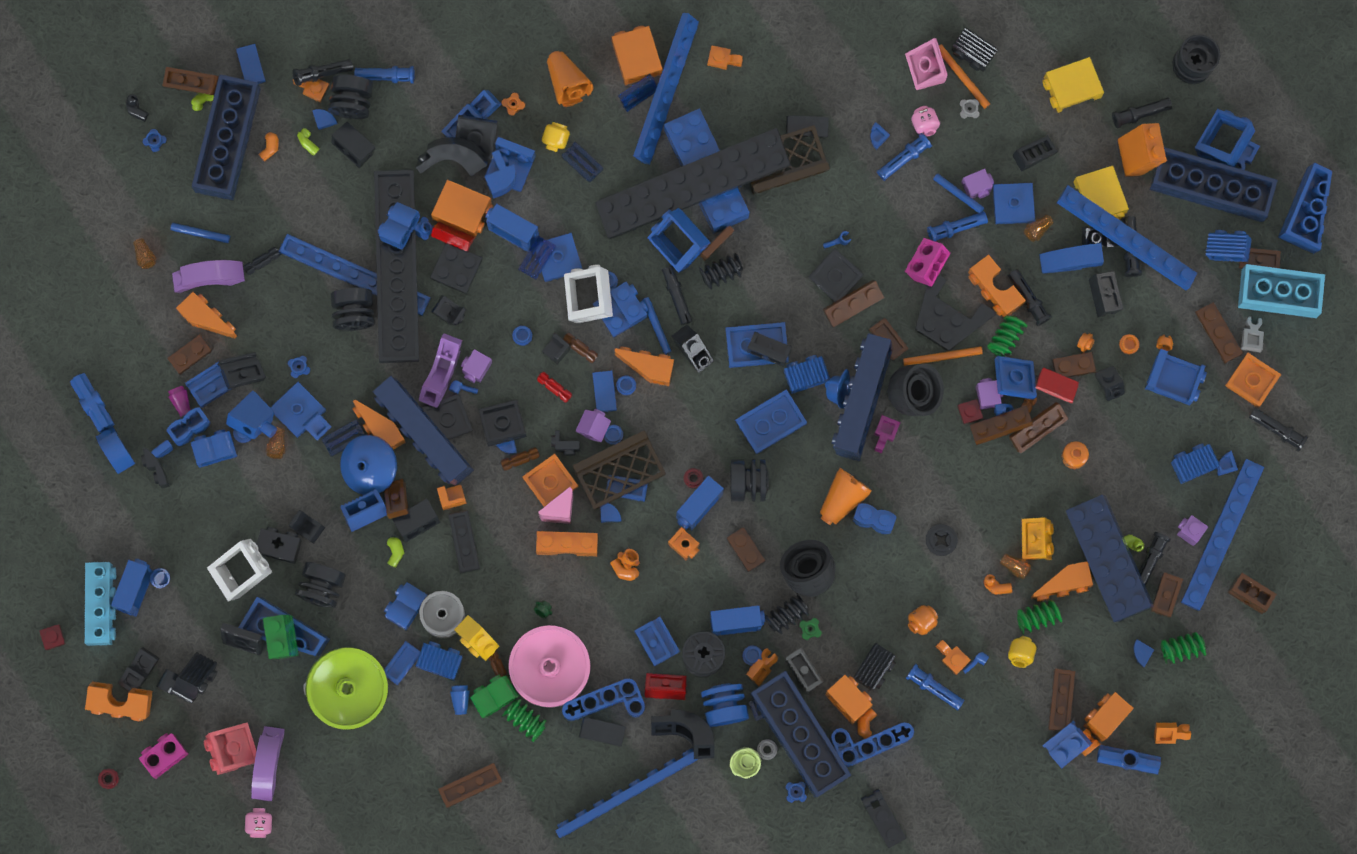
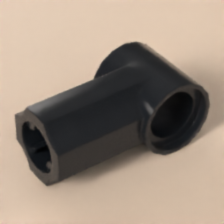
[156,669,195,704]

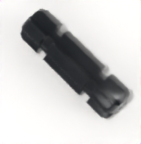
[243,247,280,275]

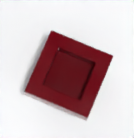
[958,399,983,425]
[39,624,66,650]

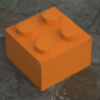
[825,675,873,725]
[1083,692,1134,742]

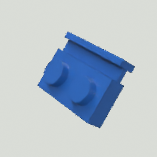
[185,362,231,408]
[635,617,680,667]
[1043,721,1093,769]

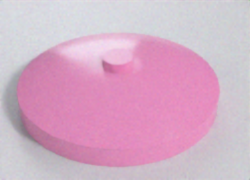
[509,625,590,707]

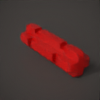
[537,372,572,403]

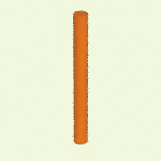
[939,44,990,109]
[903,346,983,366]

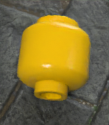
[542,122,570,152]
[1008,636,1036,668]

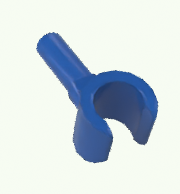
[823,231,851,249]
[449,380,478,394]
[963,652,989,674]

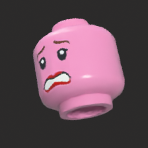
[911,106,940,137]
[245,808,272,838]

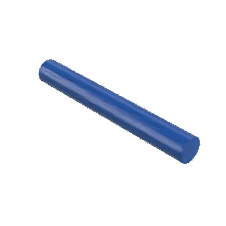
[933,174,984,214]
[170,223,230,243]
[643,297,671,354]

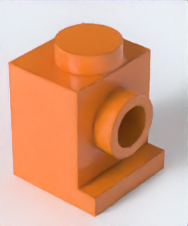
[668,527,700,560]

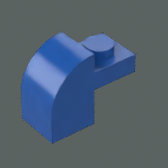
[485,150,516,199]
[96,426,135,474]

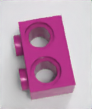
[905,238,950,287]
[139,733,189,779]

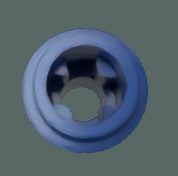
[450,685,470,715]

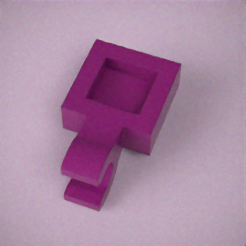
[874,415,901,454]

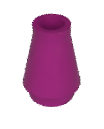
[168,386,190,417]

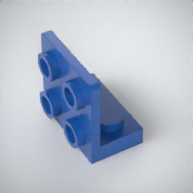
[485,137,535,192]

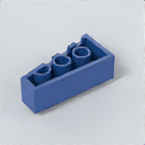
[1278,163,1332,254]
[238,597,330,656]

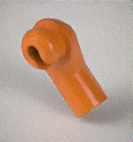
[258,132,279,162]
[610,558,639,581]
[983,574,1012,595]
[857,708,877,739]

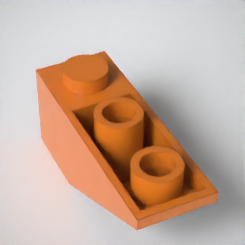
[176,292,237,338]
[615,347,674,386]
[352,400,406,450]
[1031,561,1093,601]

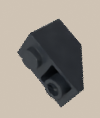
[671,324,714,373]

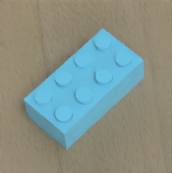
[1238,264,1325,318]

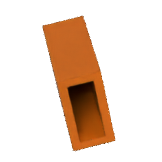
[612,26,663,85]
[1118,123,1167,177]
[431,180,493,238]

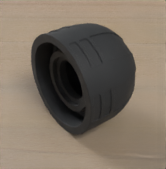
[887,364,944,416]
[780,540,836,597]

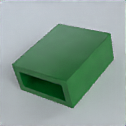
[263,615,299,659]

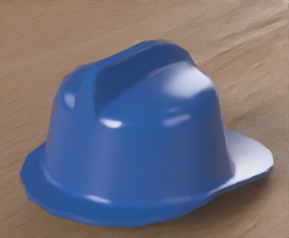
[825,369,851,408]

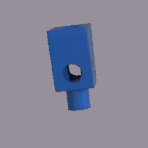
[226,390,277,439]

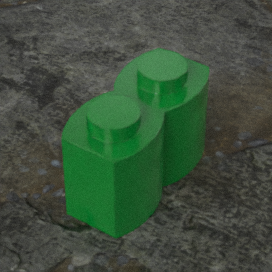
[470,675,519,718]

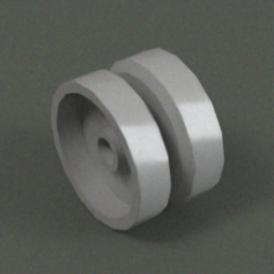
[419,591,465,638]

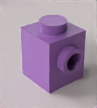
[961,169,994,199]
[461,349,492,383]
[976,378,1003,410]
[576,409,611,442]
[1177,515,1208,546]

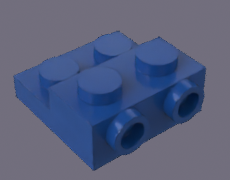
[593,282,648,338]

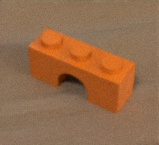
[968,255,1026,317]
[536,531,598,557]
[85,681,153,721]

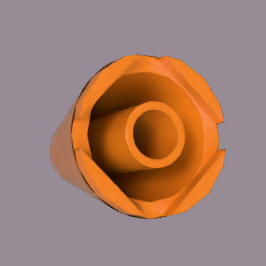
[547,51,593,107]
[820,468,872,525]

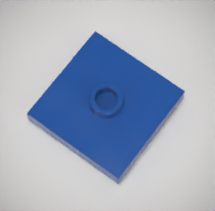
[993,183,1035,224]
[534,233,582,282]
[995,356,1037,400]
[271,382,326,438]

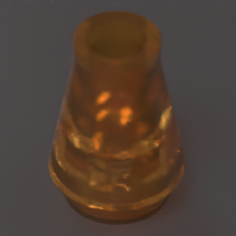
[1024,215,1053,242]
[133,238,156,269]
[265,428,285,459]
[1000,554,1032,579]

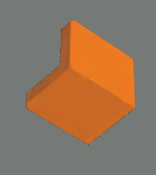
[437,485,466,510]

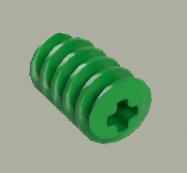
[987,316,1028,357]
[1017,600,1062,635]
[1161,632,1206,664]
[502,699,547,742]

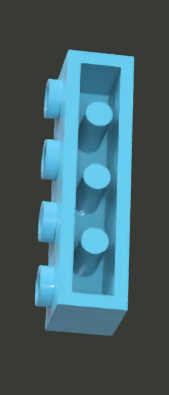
[85,562,116,646]

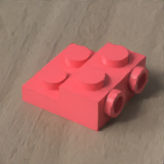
[204,722,257,775]

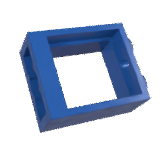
[1195,109,1255,167]
[485,203,539,252]
[648,208,711,273]
[676,476,724,531]
[111,558,152,617]
[710,606,765,636]

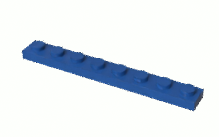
[633,13,699,165]
[1057,185,1197,290]
[1181,459,1264,611]
[555,748,698,838]

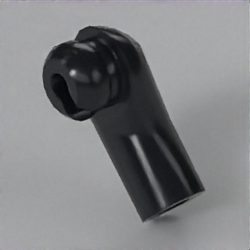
[126,94,149,122]

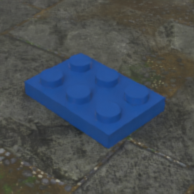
[725,322,789,368]
[735,389,807,454]

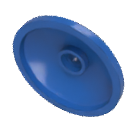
[340,435,397,495]

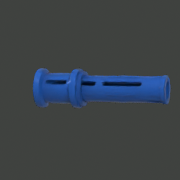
[354,66,415,84]
[877,133,932,181]
[927,211,988,242]
[906,663,964,711]

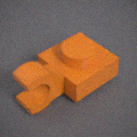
[707,46,743,70]
[293,79,330,102]
[935,640,971,675]
[746,648,779,686]
[1154,723,1191,744]

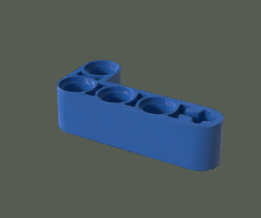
[562,679,645,721]
[830,722,914,767]

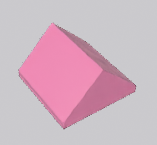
[905,38,947,90]
[538,487,573,524]

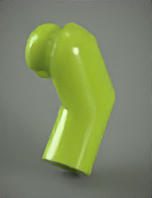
[191,93,214,111]
[297,128,320,156]
[1124,535,1144,552]
[387,537,404,568]

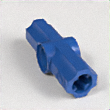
[70,373,115,433]
[1097,745,1161,775]

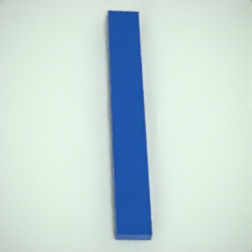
[279,234,431,316]

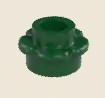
[533,600,552,619]

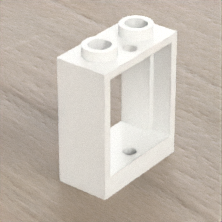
[564,265,613,323]
[207,539,272,601]

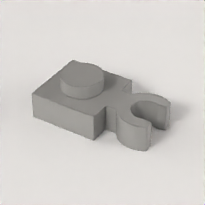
[1241,317,1264,353]

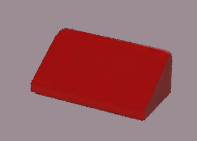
[431,222,475,251]
[1035,368,1079,403]
[645,673,687,700]

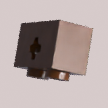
[1227,573,1277,614]

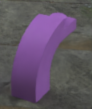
[172,260,245,293]
[419,334,462,408]
[251,726,285,801]

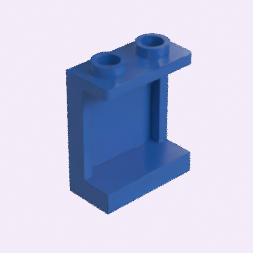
[1145,349,1207,405]

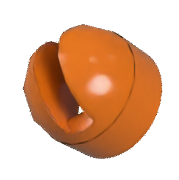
[1156,334,1173,351]

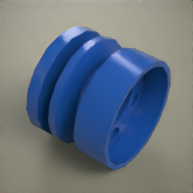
[701,683,749,727]

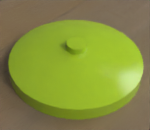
[306,647,388,729]

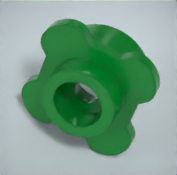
[799,618,822,640]

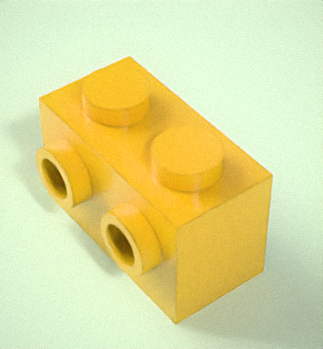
[454,615,499,661]

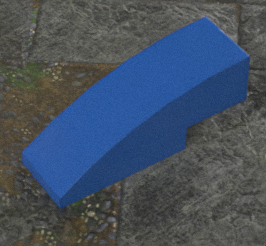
[442,90,501,137]
[1040,243,1104,274]

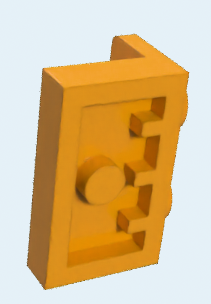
[1022,518,1054,560]

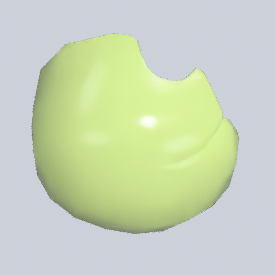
[730,747,761,778]

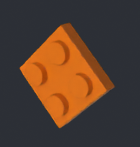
[1225,353,1281,408]
[522,454,578,507]

